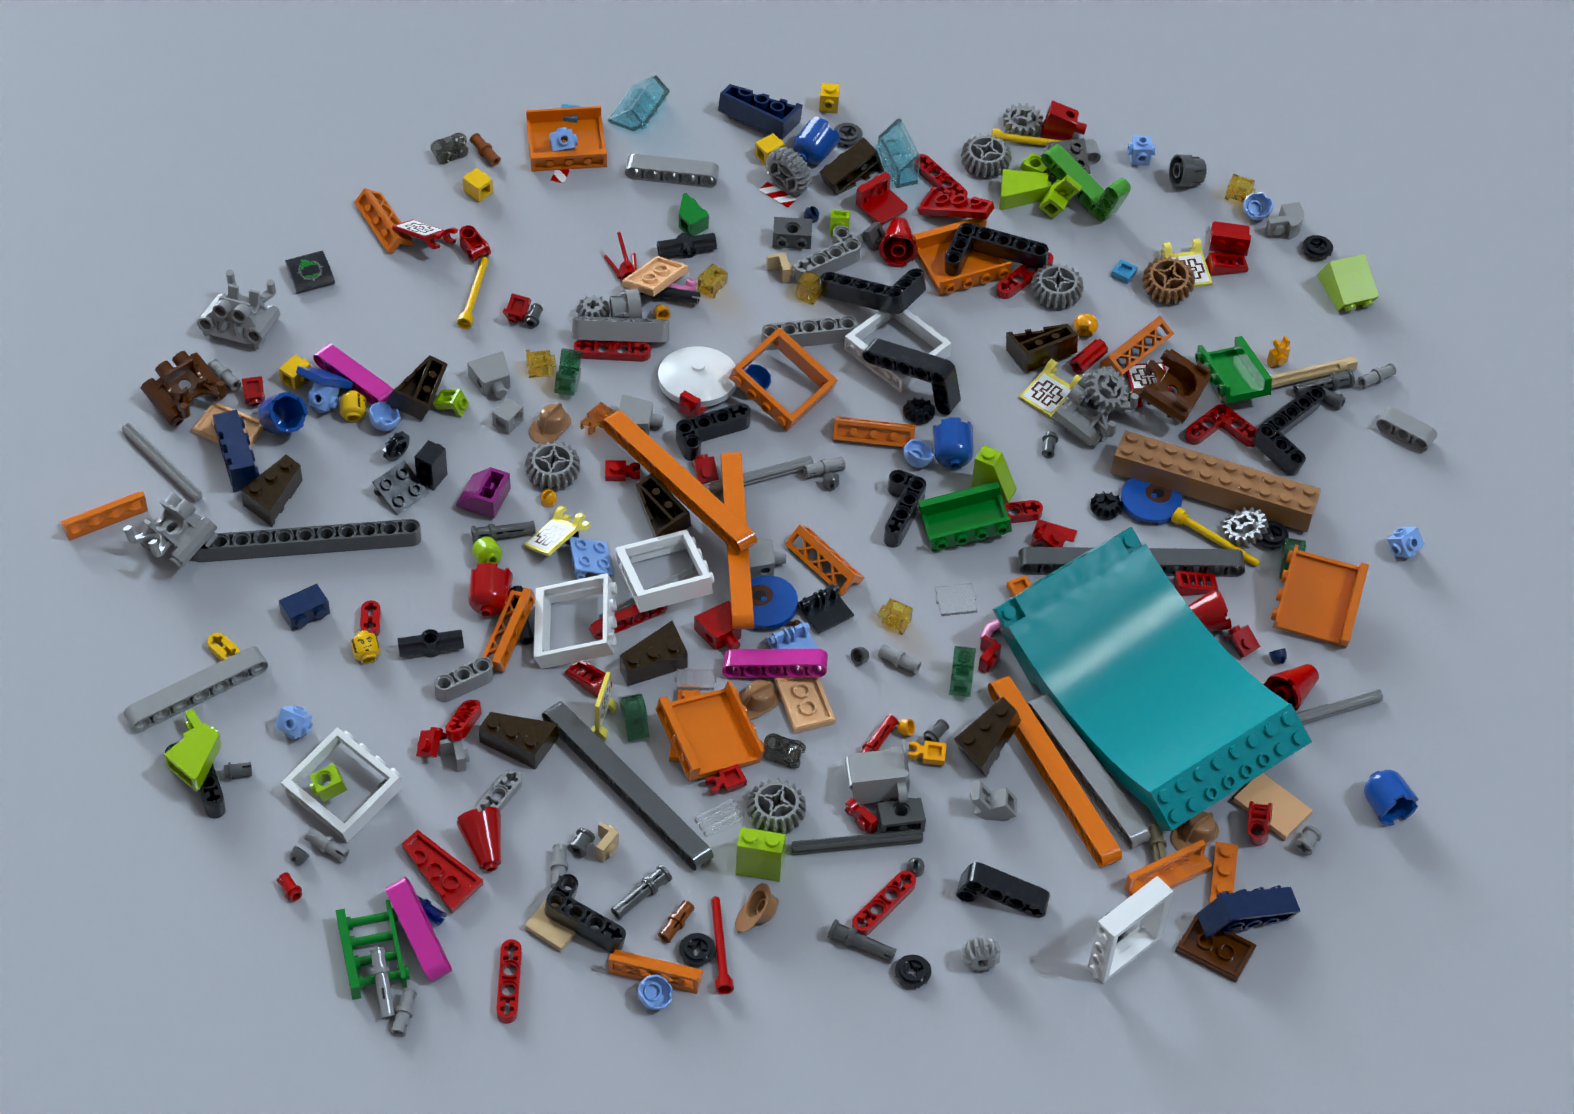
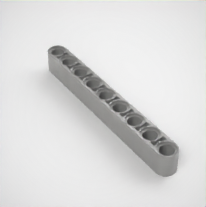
[1027,694,1151,849]

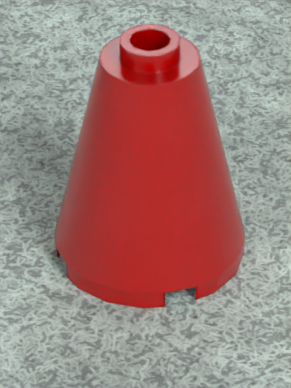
[879,217,918,267]
[1188,589,1232,632]
[1264,664,1319,711]
[457,806,501,872]

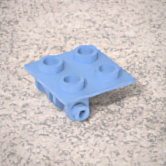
[569,537,614,579]
[765,622,819,649]

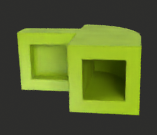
[1039,175,1082,219]

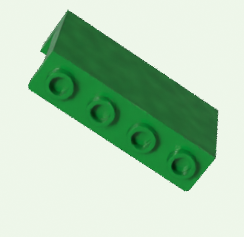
[1195,336,1272,404]
[918,481,1012,552]

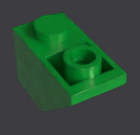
[679,193,709,236]

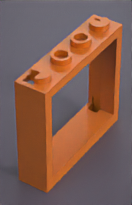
[729,327,838,431]

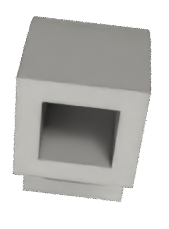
[1265,202,1304,240]
[970,780,1017,821]

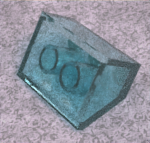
[608,75,670,131]
[876,118,920,188]

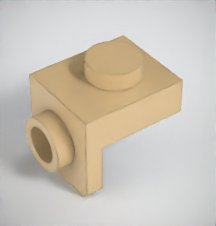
[766,252,793,284]
[596,822,619,863]

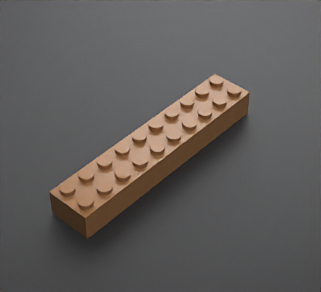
[1111,430,1321,532]

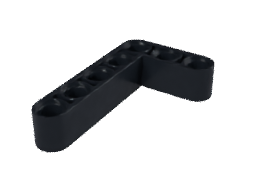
[945,223,1049,276]
[820,268,926,314]
[862,338,961,415]
[1253,385,1326,476]

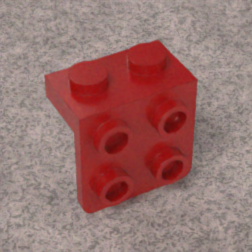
[856,172,908,225]
[1209,221,1251,256]

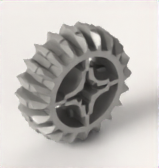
[961,134,1012,178]
[765,146,812,196]
[1031,263,1084,310]
[525,440,580,491]
[747,778,807,834]

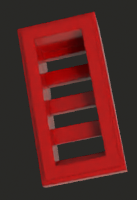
[1205,252,1249,276]
[1173,571,1219,596]
[565,661,612,698]

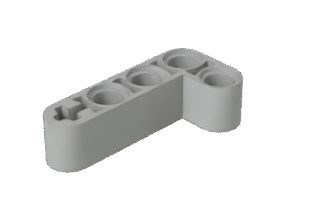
[794,226,861,285]

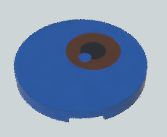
[1121,478,1182,525]
[751,575,798,630]

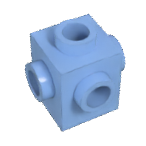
[549,127,578,152]
[1127,136,1155,166]
[308,382,340,414]
[1387,527,1425,559]
[275,705,313,739]

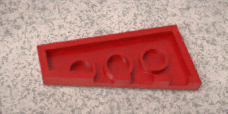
[917,186,995,219]
[402,829,484,914]

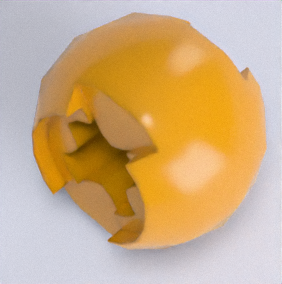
[1073,314,1098,337]

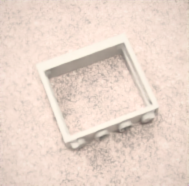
[844,309,951,393]
[615,529,715,613]
[534,573,617,669]
[281,727,403,843]
[1087,876,1174,984]

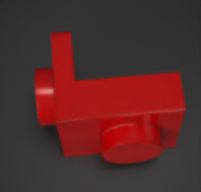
[503,293,532,323]
[242,376,265,406]
[679,390,707,418]
[692,454,719,484]
[1030,523,1067,547]
[1223,625,1261,658]
[978,635,1001,673]
[416,727,447,758]

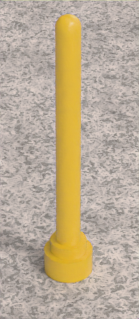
[991,128,1062,146]
[456,257,489,329]
[1171,507,1260,566]

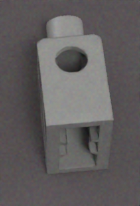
[467,351,510,399]
[619,394,664,435]
[749,539,786,579]

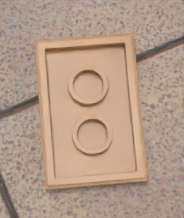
[622,256,689,297]
[192,401,265,449]
[774,677,836,734]
[1233,773,1313,840]

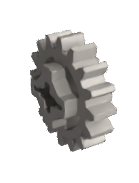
[1003,103,1043,136]
[1085,366,1128,411]
[1223,507,1269,547]

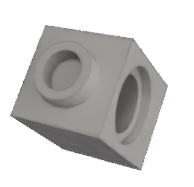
[492,398,524,434]

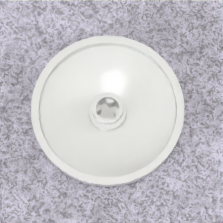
[658,346,737,407]

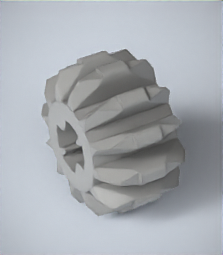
[576,295,610,317]
[962,936,1000,972]

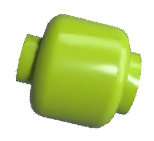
[472,537,502,564]

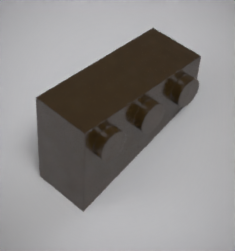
[820,137,884,195]
[1006,324,1078,372]
[386,355,448,421]
[241,454,303,527]
[636,473,692,538]
[620,621,688,686]
[954,697,1021,777]
[478,712,558,770]

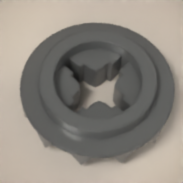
[834,123,863,147]

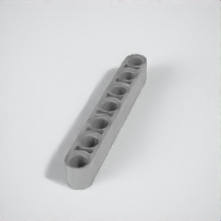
[124,647,268,732]

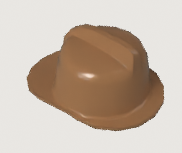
[529,403,571,444]
[739,680,779,720]
[1171,811,1219,851]
[735,883,779,933]

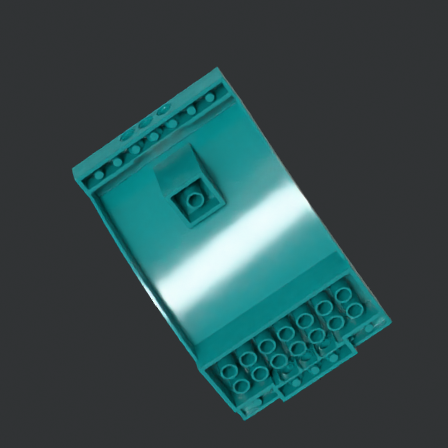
[992,527,1312,831]

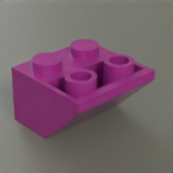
[456,467,511,519]

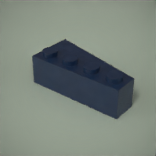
[718,84,803,139]
[213,410,260,493]
[1197,885,1300,938]

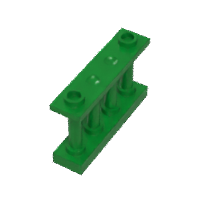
[335,900,410,1000]

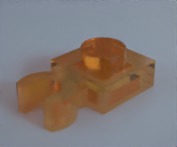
[580,402,615,435]

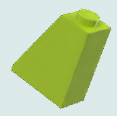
[999,169,1051,210]
[971,445,1017,503]
[164,722,221,792]

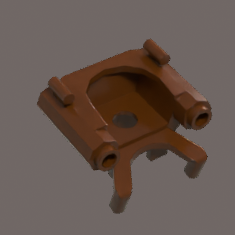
[1128,349,1211,424]
[141,351,227,427]

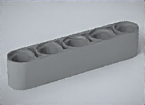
[625,154,719,187]
[572,316,669,342]
[761,316,857,350]

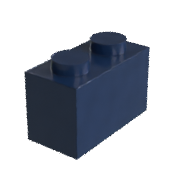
[279,583,330,631]

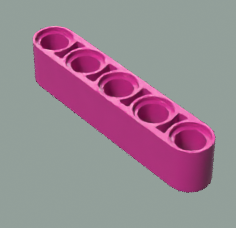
[313,343,394,405]
[722,649,828,678]
[385,877,452,982]

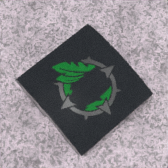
[285,250,335,294]

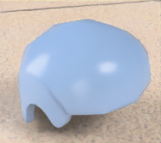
[1243,192,1274,221]
[369,402,401,431]
[903,439,935,468]
[638,974,673,1010]

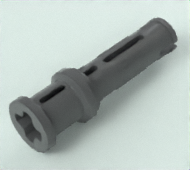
[1293,368,1355,396]
[471,521,536,544]
[611,864,672,920]
[827,919,897,962]

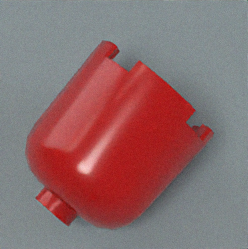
[468,563,513,617]

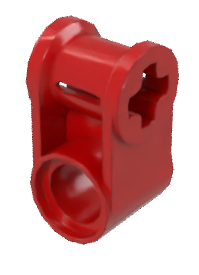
[459,225,491,263]
[1247,801,1273,846]

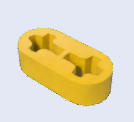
[207,632,240,661]

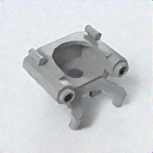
[197,270,280,349]
[1052,372,1139,447]
[123,493,218,567]

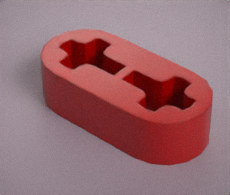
[360,600,381,636]

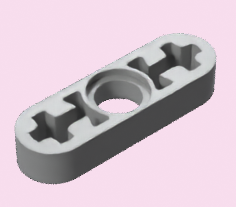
[476,769,522,812]

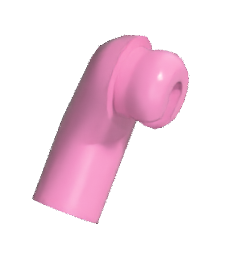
[668,278,697,291]
[980,619,1002,639]

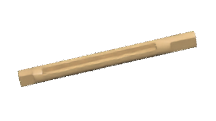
[1217,356,1358,401]

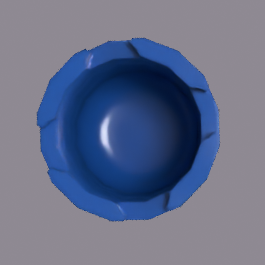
[793,117,840,165]
[258,392,308,434]
[933,417,974,469]
[1364,770,1419,826]

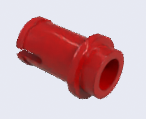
[277,872,302,901]

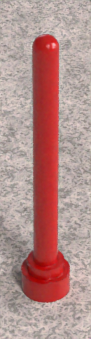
[711,896,734,994]

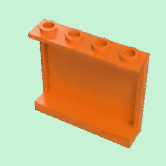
[526,106,607,172]
[913,218,1012,296]
[1271,544,1369,648]
[656,680,765,781]

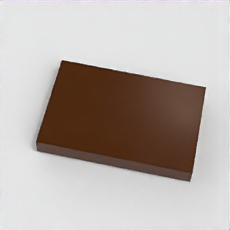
[1175,914,1257,982]

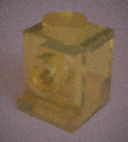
[1225,174,1256,202]
[698,263,728,299]
[796,270,822,305]
[526,350,556,378]
[878,598,913,635]

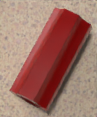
[1070,339,1108,374]

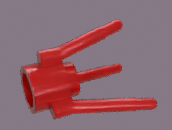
[604,232,637,280]

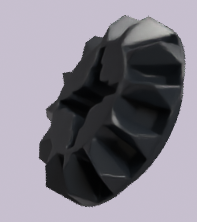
[1302,235,1333,260]
[903,397,935,424]
[383,431,410,461]
[1090,491,1123,519]
[1257,521,1289,550]
[679,933,716,967]
[895,954,931,989]

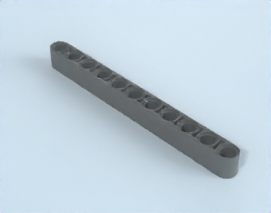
[192,519,421,562]
[1018,547,1245,577]
[542,701,714,870]

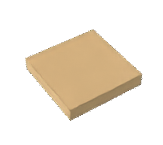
[525,901,580,952]

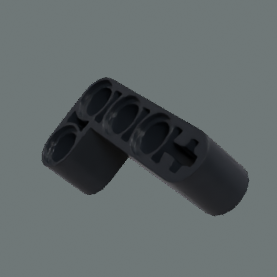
[676,403,751,461]
[884,470,926,548]
[165,742,226,819]
[956,862,1050,918]
[544,874,626,953]

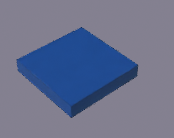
[296,366,353,389]

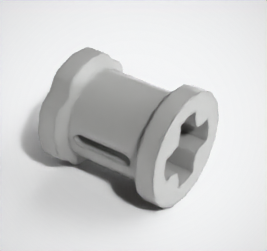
[1294,826,1322,855]

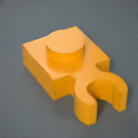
[1267,336,1290,368]
[908,741,946,766]

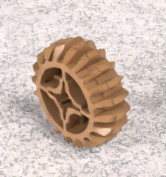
[1142,255,1195,305]

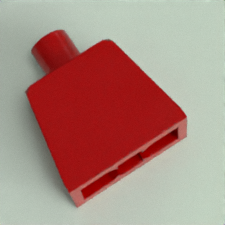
[1040,100,1087,140]
[694,601,742,650]

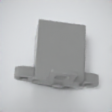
[845,739,910,804]

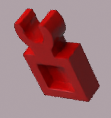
[605,460,640,481]
[705,764,747,795]
[845,798,878,834]

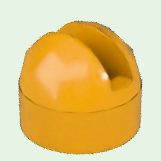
[653,304,670,320]
[540,489,557,507]
[897,718,915,736]

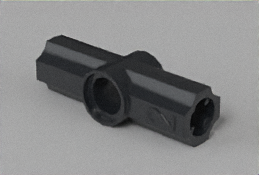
[657,232,717,258]
[397,629,464,657]

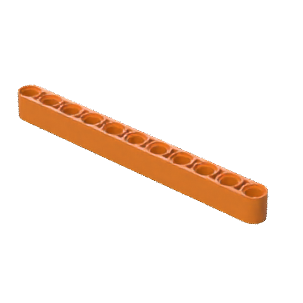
[602,410,757,554]
[721,452,754,629]
[988,676,1122,868]

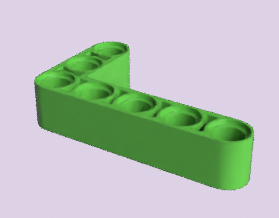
[1041,144,1131,222]

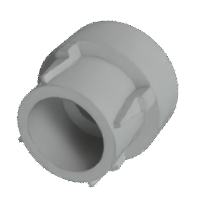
[609,288,642,318]

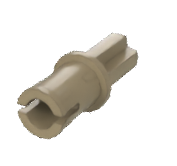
[1148,824,1167,862]

